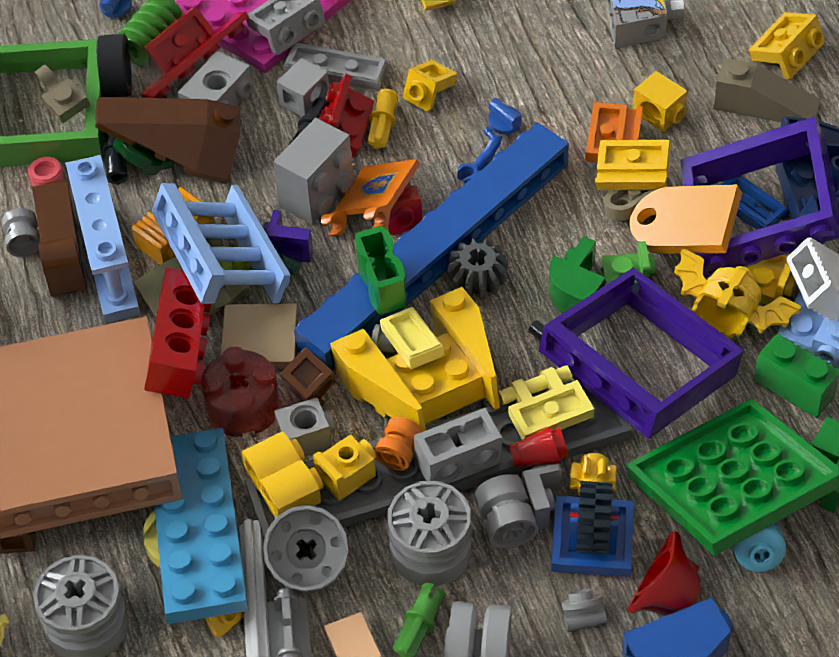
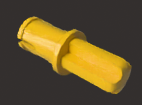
[367,89,399,150]

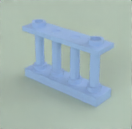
[66,155,140,324]
[152,183,291,304]

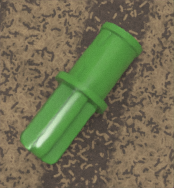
[393,583,445,657]

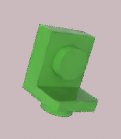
[601,241,656,285]

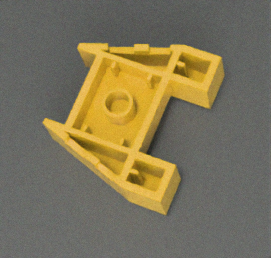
[330,287,500,432]

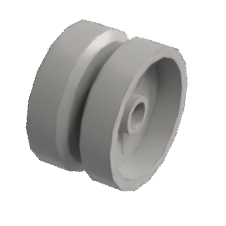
[444,601,512,657]

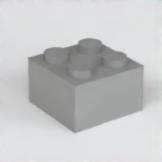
[273,118,354,225]

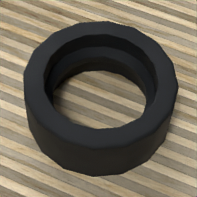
[97,34,132,97]

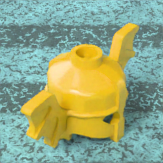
[674,249,801,338]

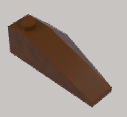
[95,97,240,184]

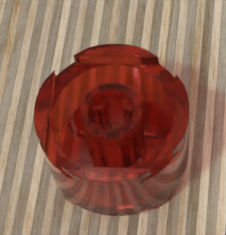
[200,346,280,437]

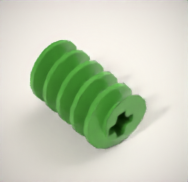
[118,0,184,66]

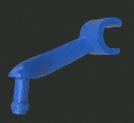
[457,127,502,184]

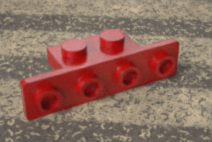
[139,6,249,98]

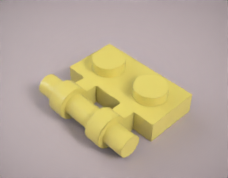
[498,365,594,439]

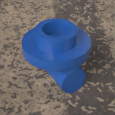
[100,0,132,18]
[488,98,522,134]

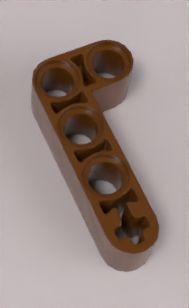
[32,180,87,297]

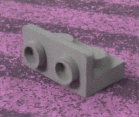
[246,0,325,55]

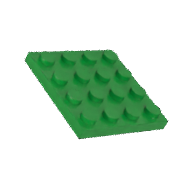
[625,398,839,556]

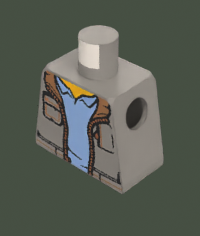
[607,0,684,48]

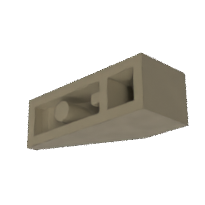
[713,57,820,122]

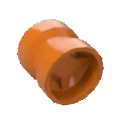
[374,416,423,471]

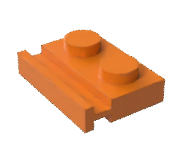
[586,102,643,163]

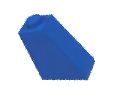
[622,598,733,657]

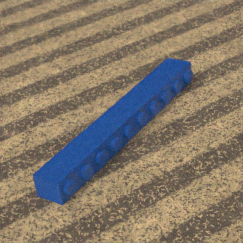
[294,122,569,371]

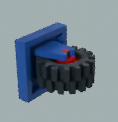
[551,481,634,577]

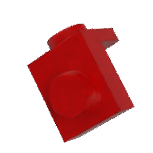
[388,183,423,235]

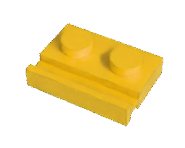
[595,140,671,190]

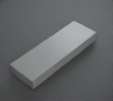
[284,43,388,91]

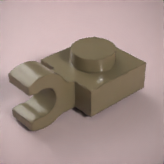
[34,65,90,124]

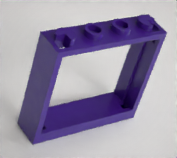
[680,117,839,278]
[539,267,744,439]

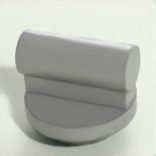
[561,589,607,632]

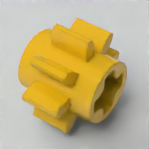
[570,453,617,495]

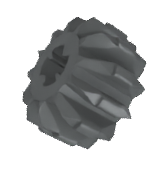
[448,238,508,299]

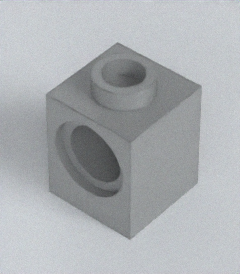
[276,58,329,117]
[274,397,335,456]

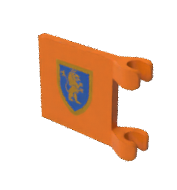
[321,159,420,236]

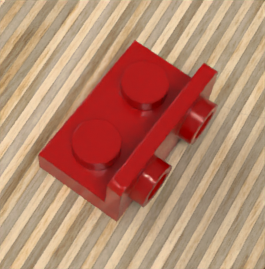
[319,73,375,157]

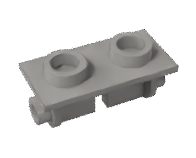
[267,588,312,657]

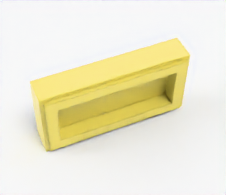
[379,307,445,369]

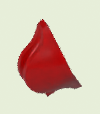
[626,530,701,616]

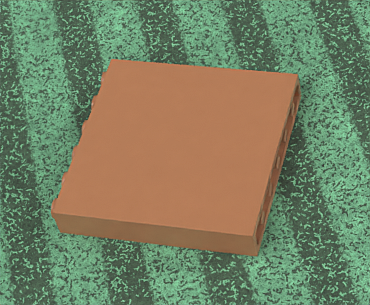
[0,316,183,539]

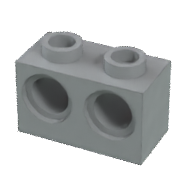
[414,408,502,484]

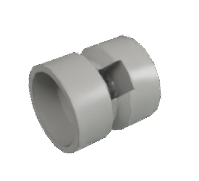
[475,475,538,549]

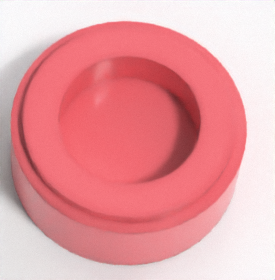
[28,157,64,186]

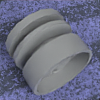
[388,481,471,586]
[263,505,349,593]
[33,555,129,657]

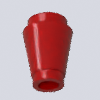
[509,426,569,468]

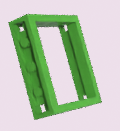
[0,39,104,167]

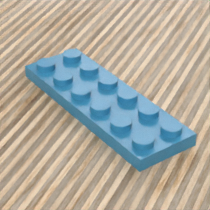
[154,428,248,624]

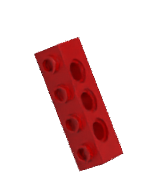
[144,267,212,399]

